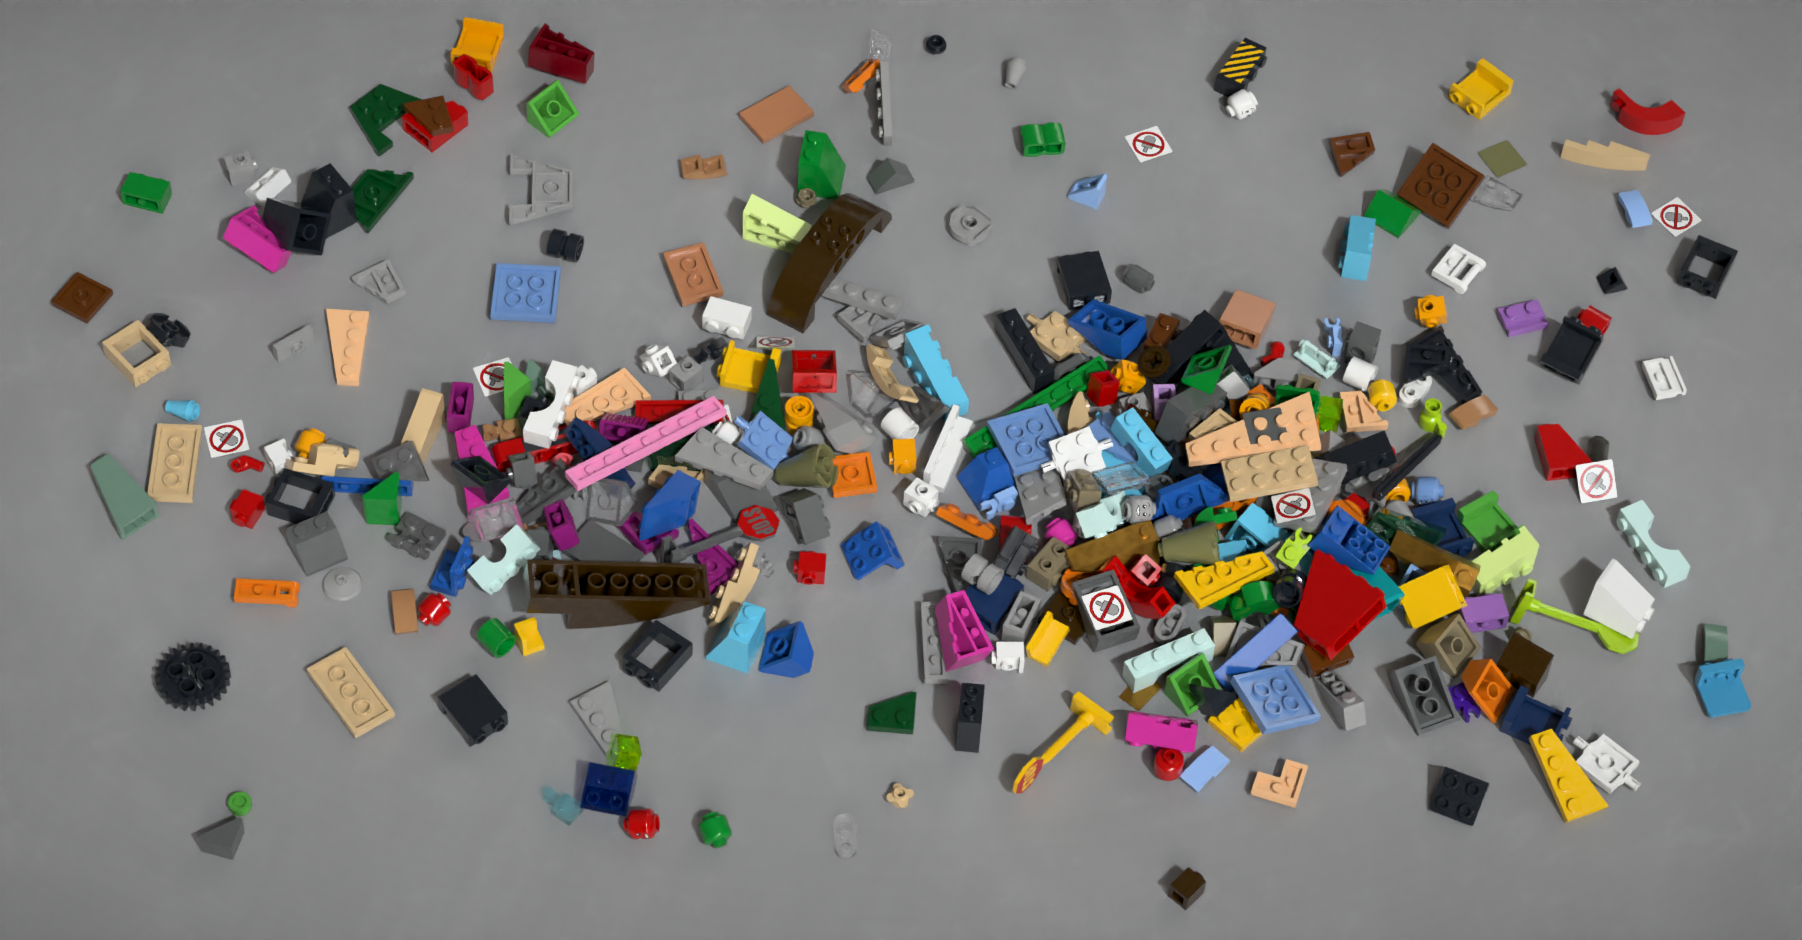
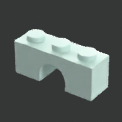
[1076,490,1127,539]
[467,524,540,595]

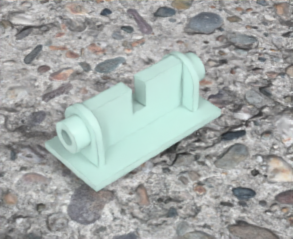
[1293,339,1341,379]

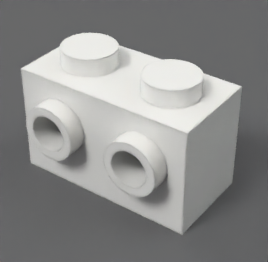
[702,296,752,340]

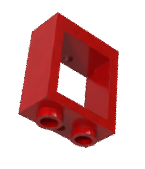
[792,350,837,393]

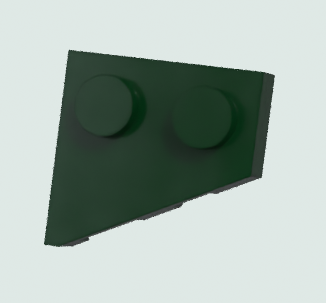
[867,692,917,735]

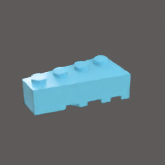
[902,324,969,422]
[1224,503,1315,578]

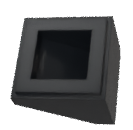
[1597,266,1628,294]

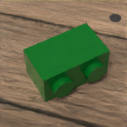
[120,172,172,214]

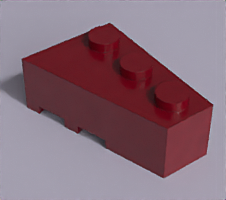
[528,23,595,84]

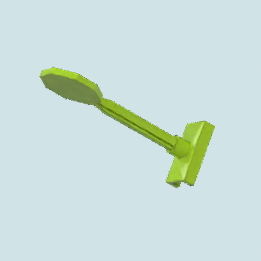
[1510,578,1639,654]

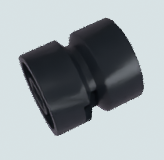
[547,228,584,263]
[1154,562,1188,604]
[1272,569,1307,608]

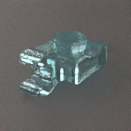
[543,786,584,826]

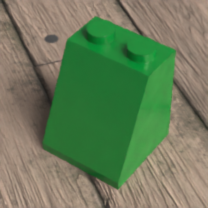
[798,130,846,200]

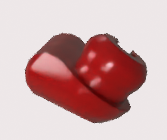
[230,455,265,473]

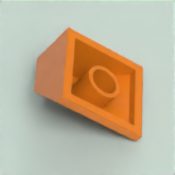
[1461,658,1515,723]

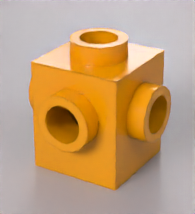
[1415,295,1448,328]
[1111,359,1146,395]

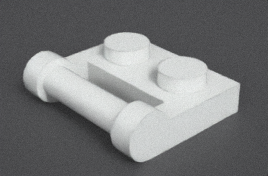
[1431,244,1486,294]

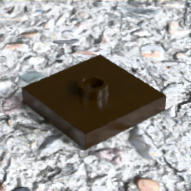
[1037,591,1086,645]

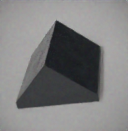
[451,456,512,504]

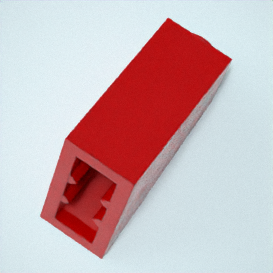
[402,100,468,153]
[1534,424,1592,481]

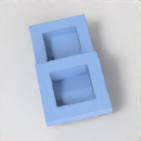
[1618,190,1653,228]
[1180,745,1230,793]

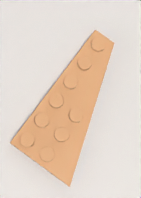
[1185,392,1321,467]

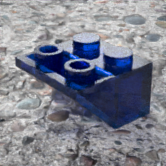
[580,762,638,817]

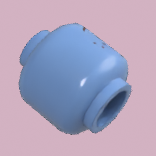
[1412,476,1444,505]

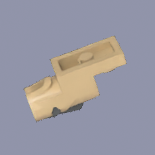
[285,438,359,476]

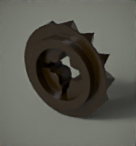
[1137,346,1172,379]

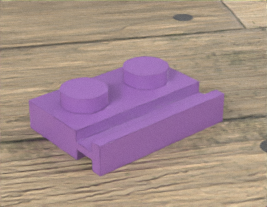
[1497,299,1549,337]

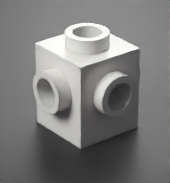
[639,344,677,377]
[903,477,939,517]

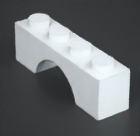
[523,360,581,449]

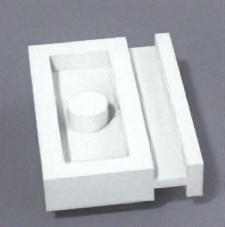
[1641,356,1687,400]

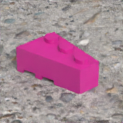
[223,205,292,273]
[935,590,994,672]
[1125,711,1198,753]

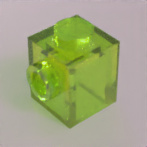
[1319,396,1343,433]
[610,734,642,772]

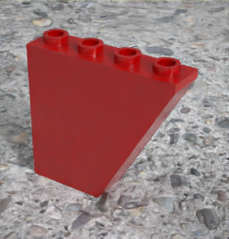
[1294,549,1387,661]

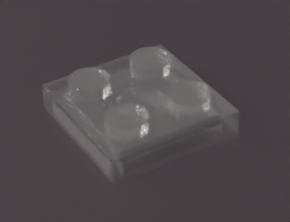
[1092,461,1150,495]

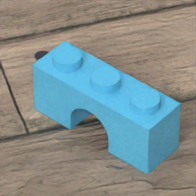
[1110,408,1173,479]

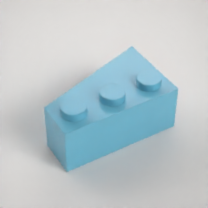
[1338,215,1376,281]

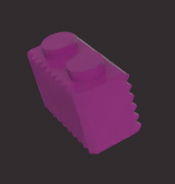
[446,382,474,433]
[599,412,648,442]
[543,499,579,551]

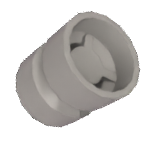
[961,554,1004,595]

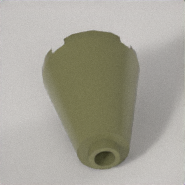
[774,444,838,488]
[1158,521,1220,565]

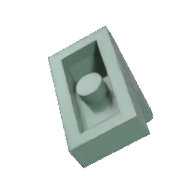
[526,359,555,403]

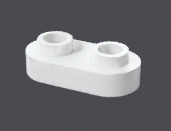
[1398,376,1432,408]

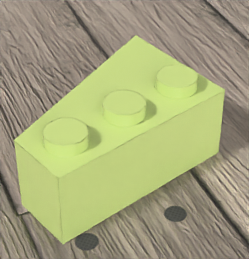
[742,194,812,254]
[1471,526,1540,597]

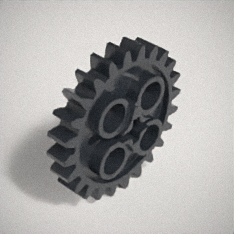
[155,642,231,711]

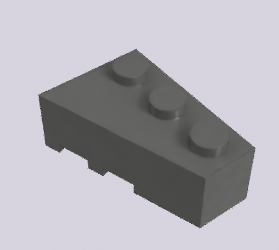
[1155,385,1227,444]

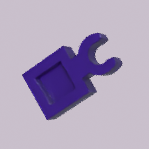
[1448,682,1481,723]

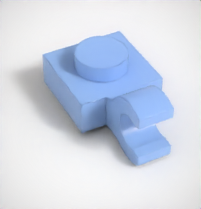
[1323,318,1343,356]
[980,486,1018,519]

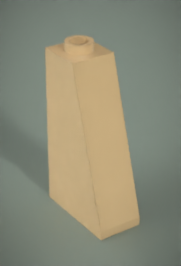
[400,388,445,465]

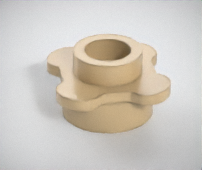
[887,783,914,808]

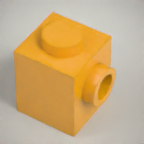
[888,438,917,474]

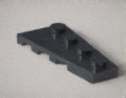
[1411,325,1482,404]

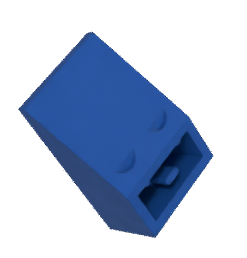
[638,470,701,541]
[1308,505,1390,575]

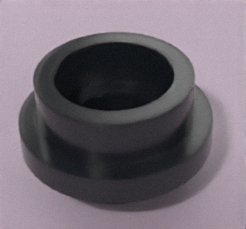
[926,35,947,54]

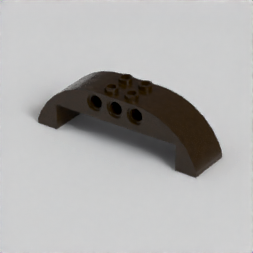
[767,193,892,334]

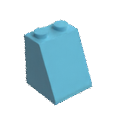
[706,601,766,674]

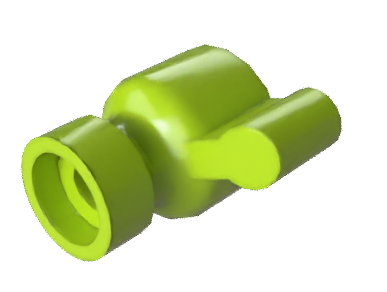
[1418,398,1447,438]

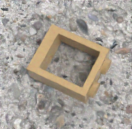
[102,320,171,388]

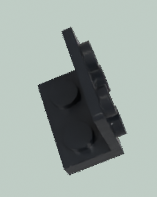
[1430,766,1490,826]

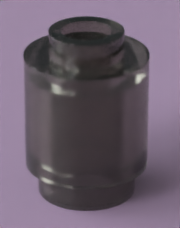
[1586,436,1610,463]

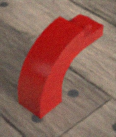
[1610,88,1686,135]
[1098,556,1176,619]

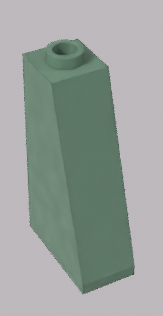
[90,453,159,540]

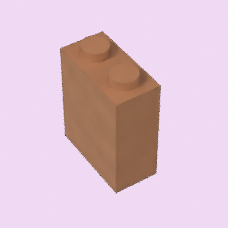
[1219,289,1276,349]

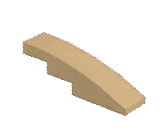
[1560,139,1651,171]

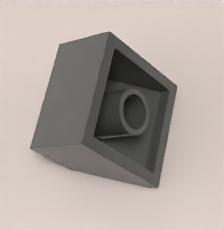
[286,511,348,577]

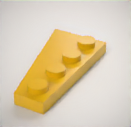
[1174,551,1275,610]
[1529,729,1609,823]

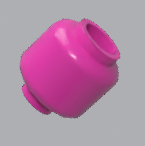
[1045,517,1078,548]

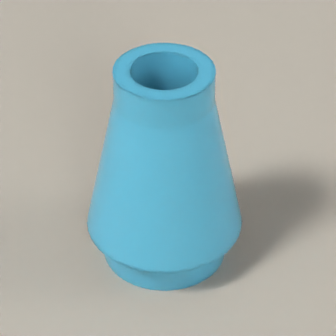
[165,400,200,422]

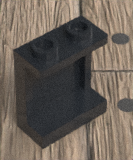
[1056,251,1112,310]
[1540,316,1604,384]
[438,674,508,747]

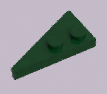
[748,358,786,431]

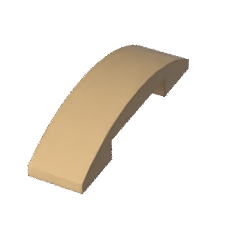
[866,344,919,403]

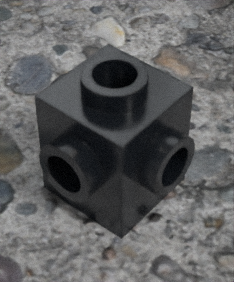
[519,395,551,419]

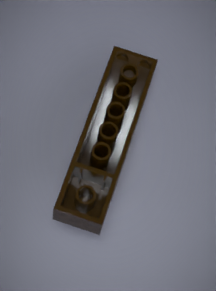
[523,560,711,629]

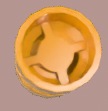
[1239,393,1271,420]
[785,396,814,436]

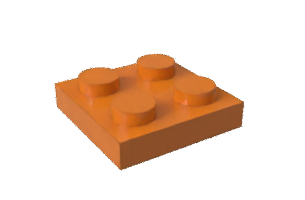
[831,452,877,498]

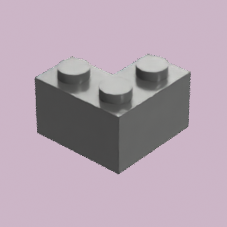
[780,488,830,545]

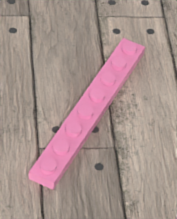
[565,396,726,491]

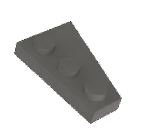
[513,457,577,525]
[937,536,982,592]

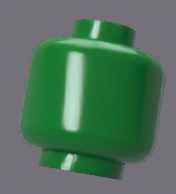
[698,811,732,848]

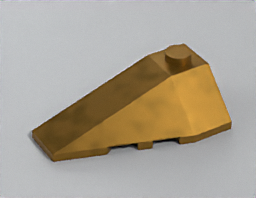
[1065,520,1160,573]
[1389,529,1481,598]

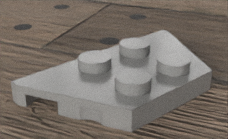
[1013,468,1067,525]

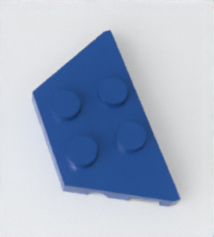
[1151,473,1230,524]

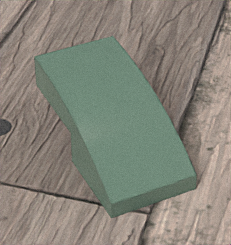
[1702,623,1728,664]

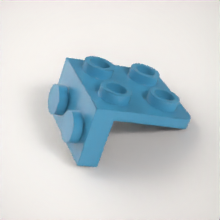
[1694,658,1751,718]

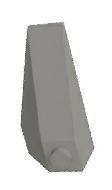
[805,393,878,454]

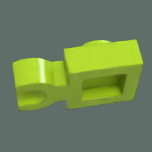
[1274,527,1312,569]

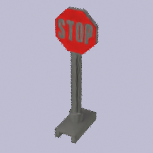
[660,505,780,563]

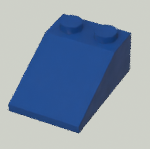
[1068,299,1147,360]

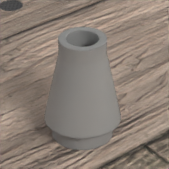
[1005,57,1027,89]

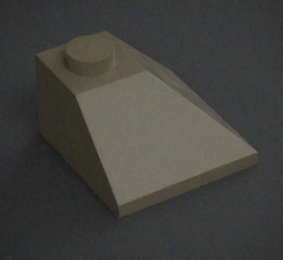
[1416,614,1481,678]

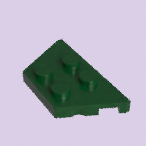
[352,169,414,233]

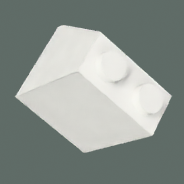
[1583,559,1655,639]

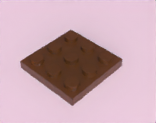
[1397,143,1485,229]

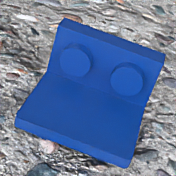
[841,521,905,580]
[430,536,474,597]

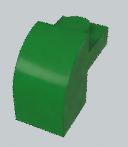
[1194,507,1238,542]
[1227,581,1281,622]

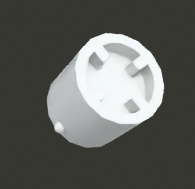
[1343,356,1378,392]
[881,408,919,440]

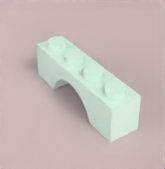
[1616,500,1691,588]
[1122,628,1215,693]

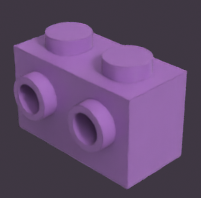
[1455,593,1509,633]

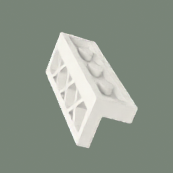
[923,404,973,493]

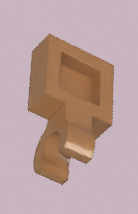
[482,418,522,443]

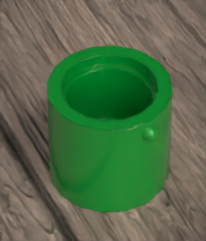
[476,618,517,658]

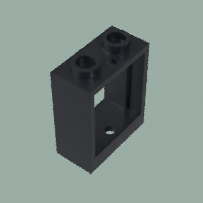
[1677,235,1738,299]
[264,468,335,524]
[622,620,693,692]
[956,683,985,753]

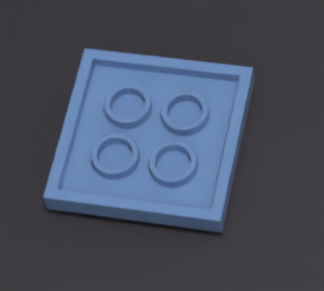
[490,263,561,323]
[987,403,1065,477]
[1230,666,1321,735]

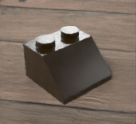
[1497,632,1554,698]

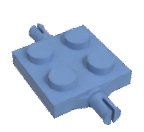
[733,411,793,470]

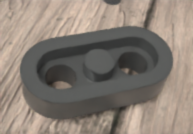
[1053,353,1091,383]

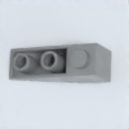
[1313,670,1366,731]

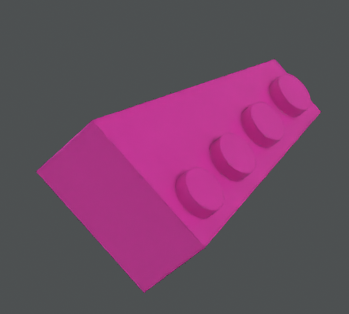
[455,425,510,521]

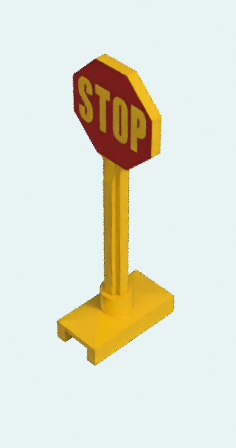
[1012,691,1114,794]

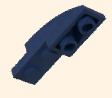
[564,418,636,499]

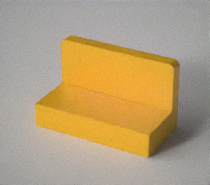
[1026,611,1069,667]

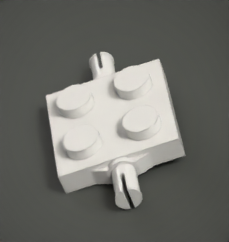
[1040,426,1113,482]
[1573,734,1641,794]

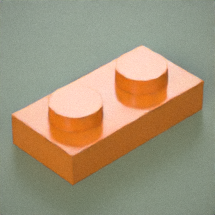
[841,59,880,93]

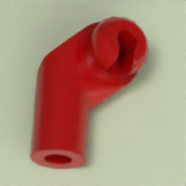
[1260,341,1285,367]

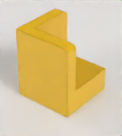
[514,617,545,657]

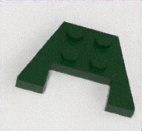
[350,84,422,157]

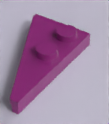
[687,518,738,596]

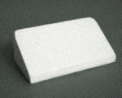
[244,167,291,206]

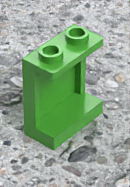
[1457,490,1524,553]

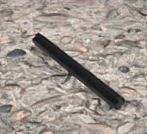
[1372,432,1443,501]

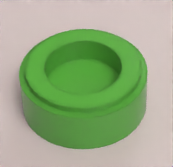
[228,792,252,816]

